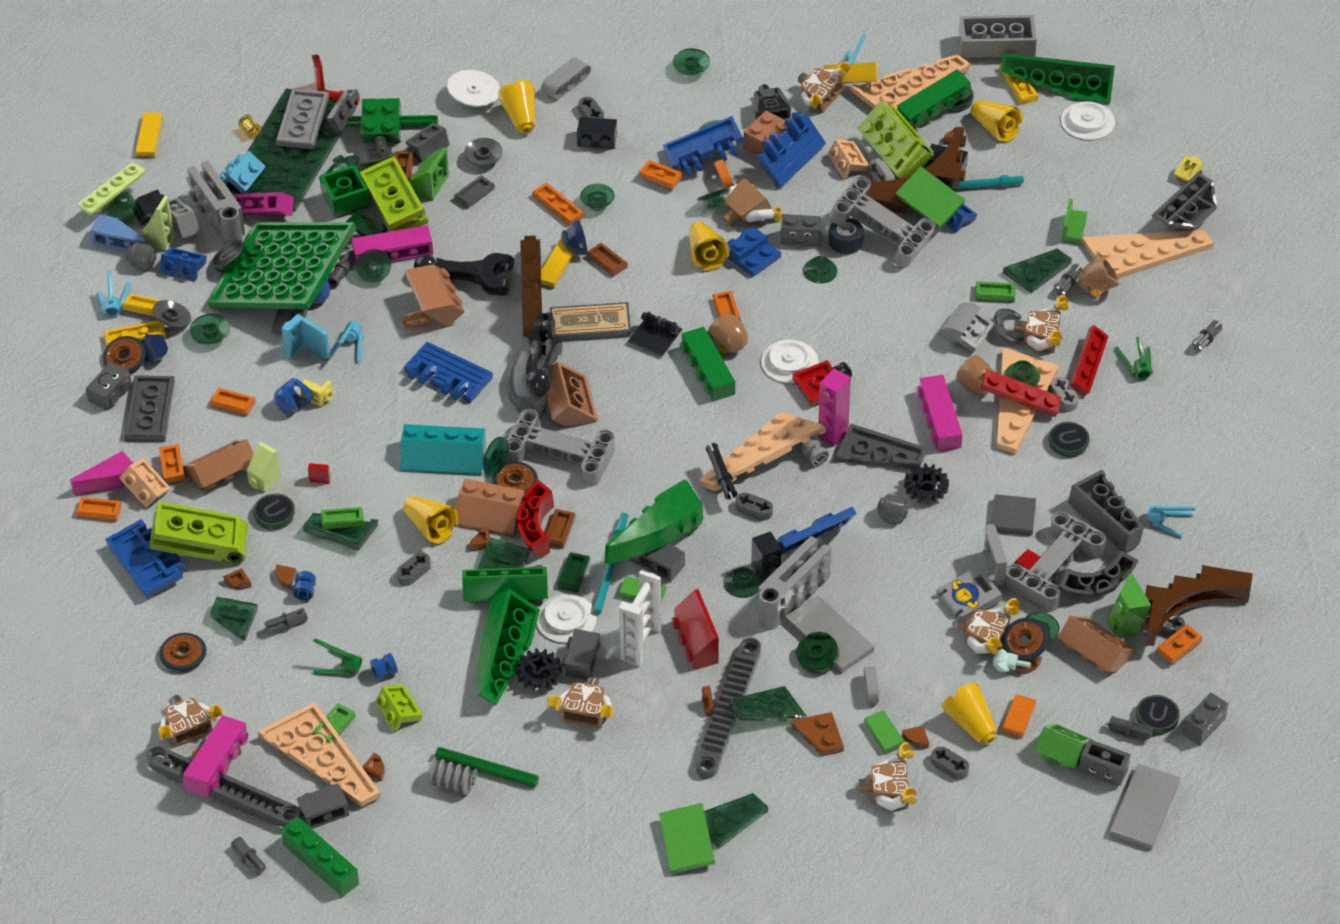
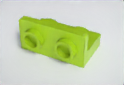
[375,684,423,731]

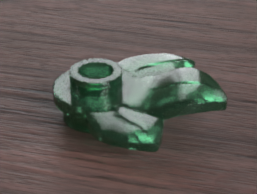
[106,192,136,226]

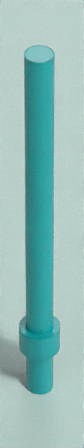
[949,175,1024,190]
[593,513,629,615]

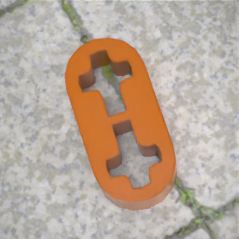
[714,159,734,191]

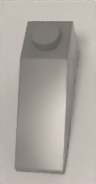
[169,198,201,239]

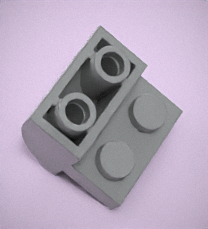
[938,302,994,353]

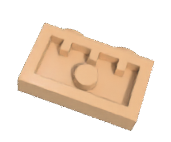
[828,140,869,178]
[120,458,170,508]

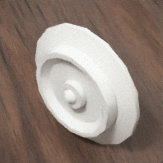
[447,70,500,107]
[1061,102,1115,141]
[761,340,819,384]
[536,594,597,644]

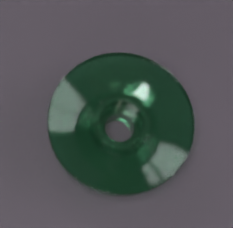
[673,48,710,75]
[325,155,360,174]
[190,314,230,345]
[483,437,509,477]

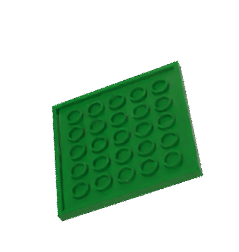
[207,222,356,309]

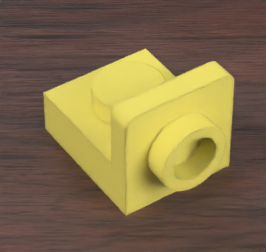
[1174,155,1204,182]
[301,379,334,407]

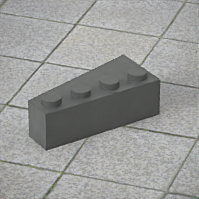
[1068,470,1144,552]

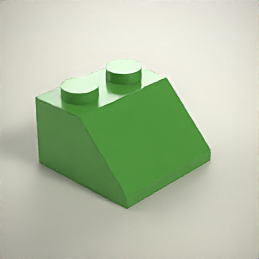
[410,147,449,200]
[1107,574,1151,637]
[1034,723,1094,769]

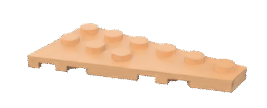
[850,54,970,109]
[997,348,1059,454]

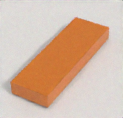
[532,182,585,226]

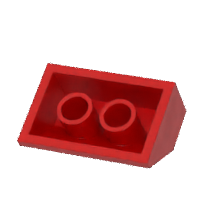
[672,589,719,670]

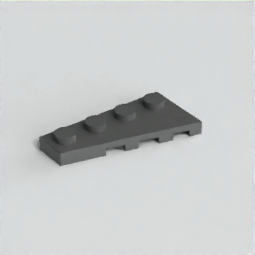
[836,424,927,468]

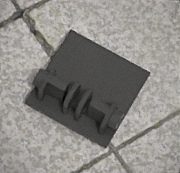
[354,136,393,167]

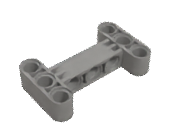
[830,176,935,267]
[505,409,615,486]
[1005,511,1106,612]

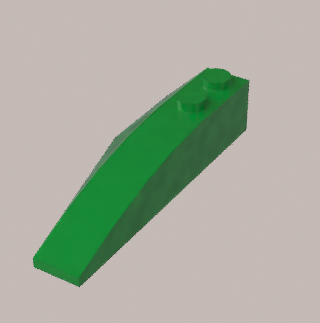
[1001,53,1115,103]
[605,479,704,564]
[477,589,540,706]

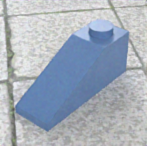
[90,214,147,251]

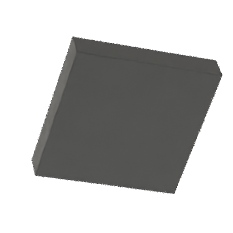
[992,494,1036,535]

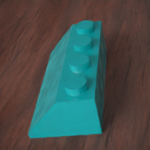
[400,424,486,475]

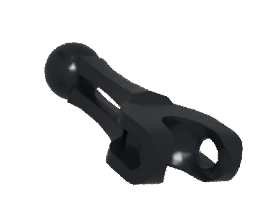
[413,253,515,296]
[526,312,563,395]

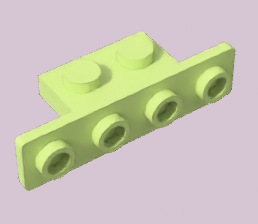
[78,162,146,215]

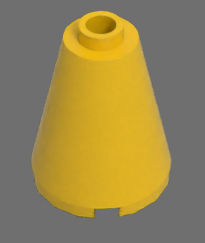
[498,79,535,134]
[971,100,1023,142]
[689,222,729,271]
[403,495,458,544]
[941,682,997,745]

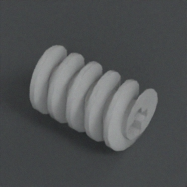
[428,757,478,795]

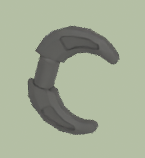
[993,308,1024,344]

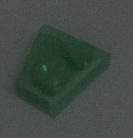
[210,596,258,641]

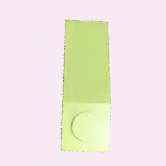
[142,196,175,250]

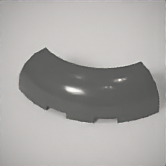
[507,352,546,420]
[1055,551,1139,595]

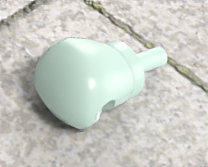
[993,649,1031,672]

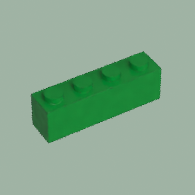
[896,69,972,129]
[680,326,735,402]
[462,567,548,603]
[281,816,359,898]

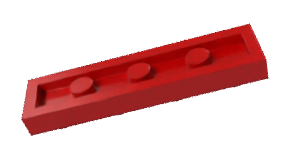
[1070,325,1109,396]
[980,369,1062,417]

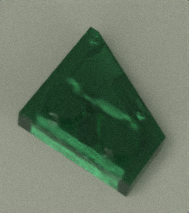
[477,537,530,569]

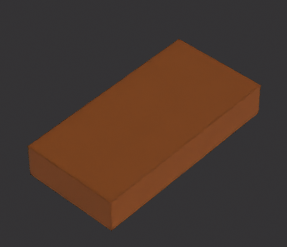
[587,243,628,277]
[546,509,576,548]

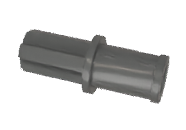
[327,252,355,287]
[1055,264,1082,295]
[1192,320,1222,351]
[264,608,308,633]
[1108,716,1153,739]
[231,837,266,875]

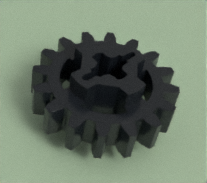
[904,463,949,504]
[516,648,563,692]

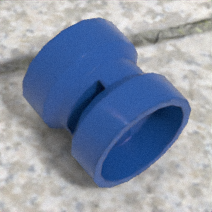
[292,571,316,601]
[370,653,398,680]

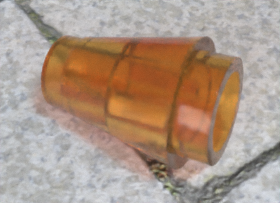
[402,308,432,328]

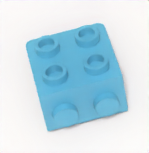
[219,151,266,194]
[282,314,330,360]

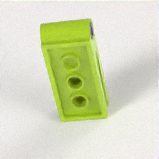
[857,100,934,178]
[360,156,429,232]
[150,501,248,564]

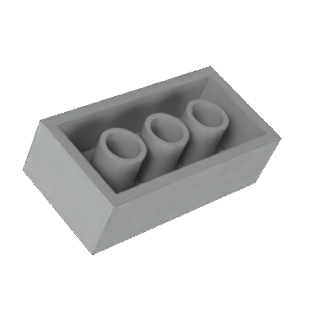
[959,15,1037,58]

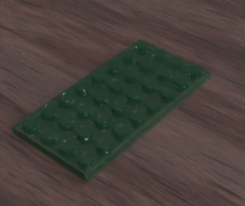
[226,88,355,212]

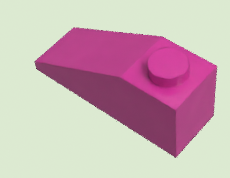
[234,192,294,217]
[70,451,133,495]

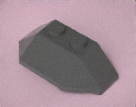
[1152,172,1217,230]

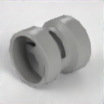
[801,438,829,467]

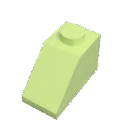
[247,442,280,492]

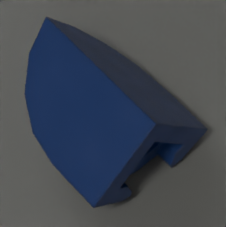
[561,220,588,255]
[141,334,168,362]

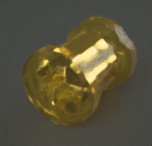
[238,114,262,139]

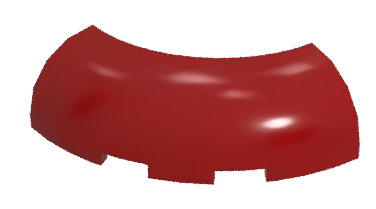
[517,480,554,556]

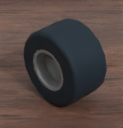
[828,217,864,254]

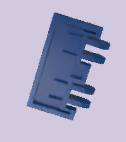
[756,111,826,188]
[663,116,744,176]
[404,342,493,403]
[777,506,857,555]
[105,519,187,598]

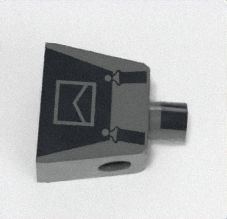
[754,84,791,120]

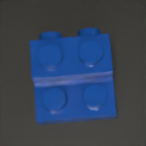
[727,227,781,277]

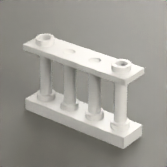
[619,570,661,667]

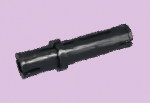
[705,443,737,500]

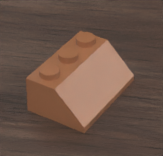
[404,264,465,327]
[546,362,598,427]
[183,439,254,490]
[456,478,525,537]
[1057,616,1137,673]

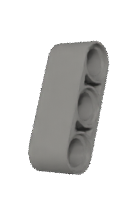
[541,57,591,100]

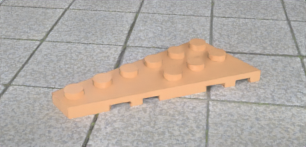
[1082,230,1214,278]
[699,412,826,491]
[258,702,381,807]

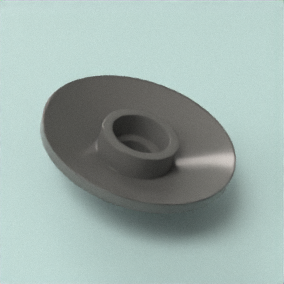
[465,138,503,166]
[152,300,191,328]

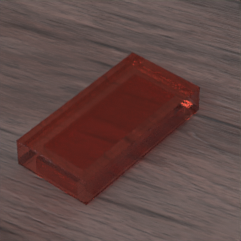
[312,54,325,92]

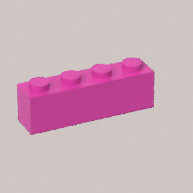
[351,225,433,268]
[818,369,851,446]
[916,375,963,451]
[183,715,249,798]

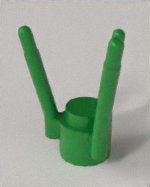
[1115,337,1153,380]
[313,638,362,676]

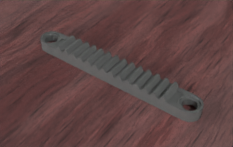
[696,637,761,779]
[147,746,301,827]

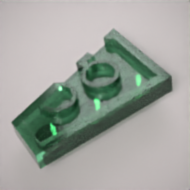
[1003,248,1072,293]
[303,513,378,551]
[729,686,807,722]
[705,793,768,849]

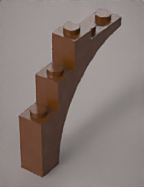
[867,127,967,214]
[520,235,543,337]
[1143,565,1253,646]

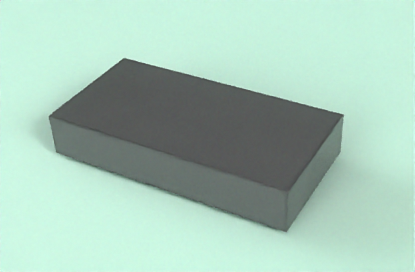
[454,175,495,209]

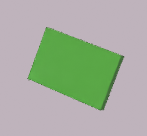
[896,166,965,229]
[659,803,715,874]

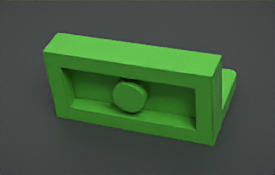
[1062,199,1087,244]

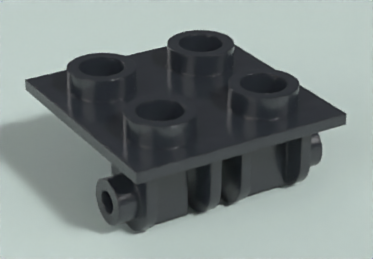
[628,311,682,356]

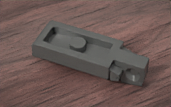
[326,88,359,133]

